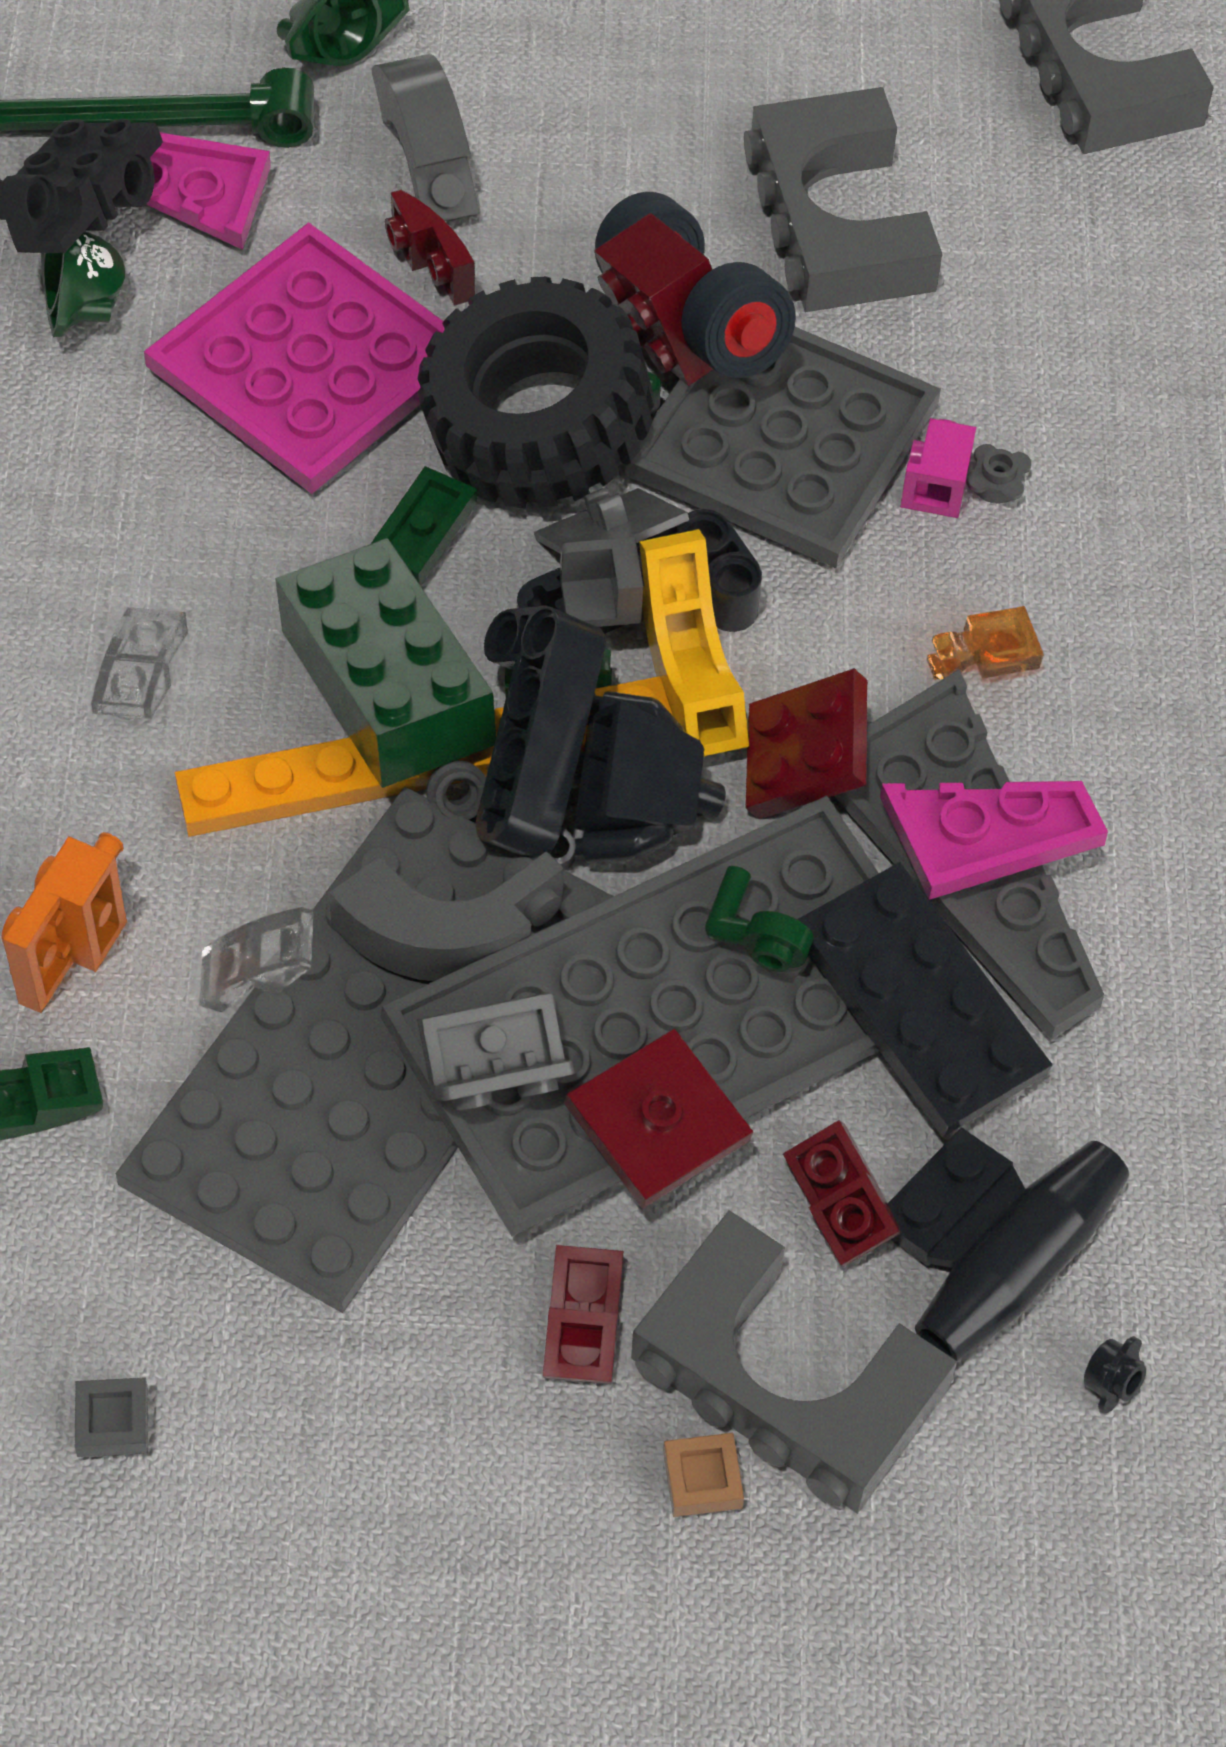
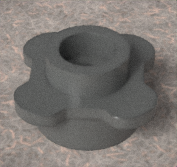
[966,444,1031,504]

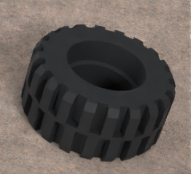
[417,276,654,509]

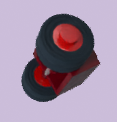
[594,192,796,386]

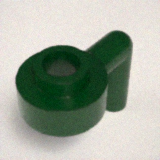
[705,866,814,972]

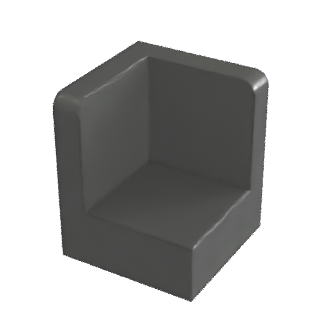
[560,537,643,627]

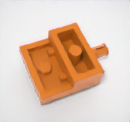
[1,832,127,1013]

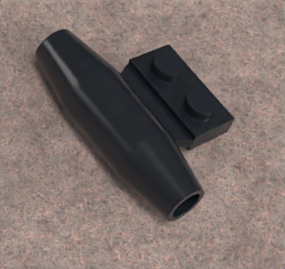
[888,1127,1129,1362]

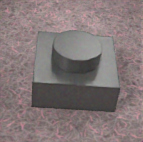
[74,1377,148,1457]

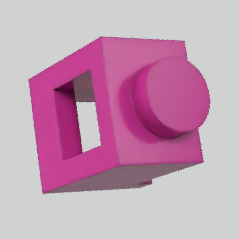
[900,418,977,518]

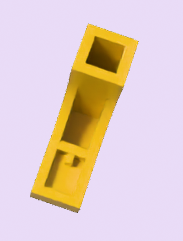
[639,529,749,756]

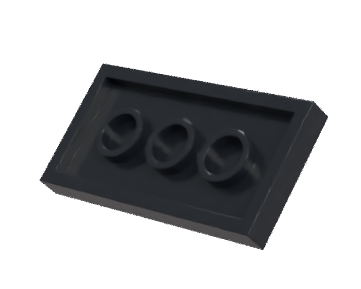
[797,862,1053,1137]

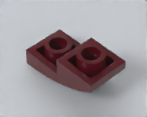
[385,190,475,306]
[783,1120,901,1267]

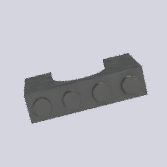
[999,0,1214,154]
[744,87,942,312]
[631,1210,957,1514]

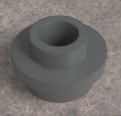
[426,760,486,821]

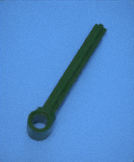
[0,67,314,148]

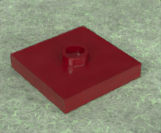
[564,1028,754,1209]

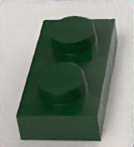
[371,466,477,586]

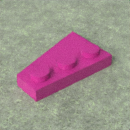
[146,132,271,250]
[880,781,1108,900]

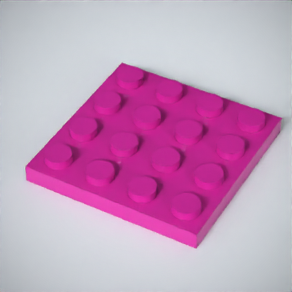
[144,222,444,494]

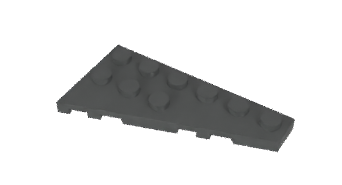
[834,669,1104,1040]

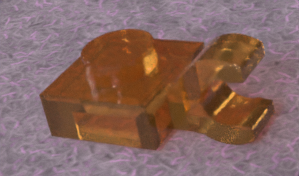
[927,606,1044,679]

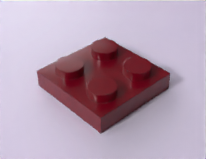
[745,668,868,819]

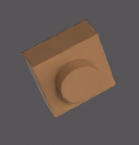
[663,1433,744,1517]

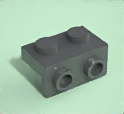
[417,993,575,1111]

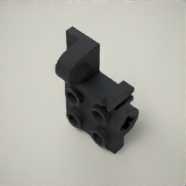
[0,119,163,253]

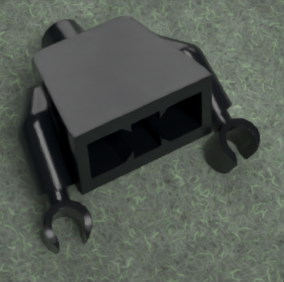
[554,691,726,871]

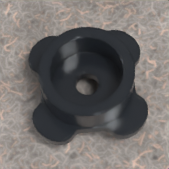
[1084,1336,1146,1413]

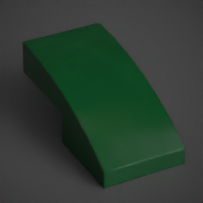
[0,1047,103,1140]

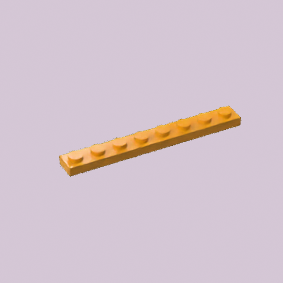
[175,676,672,837]

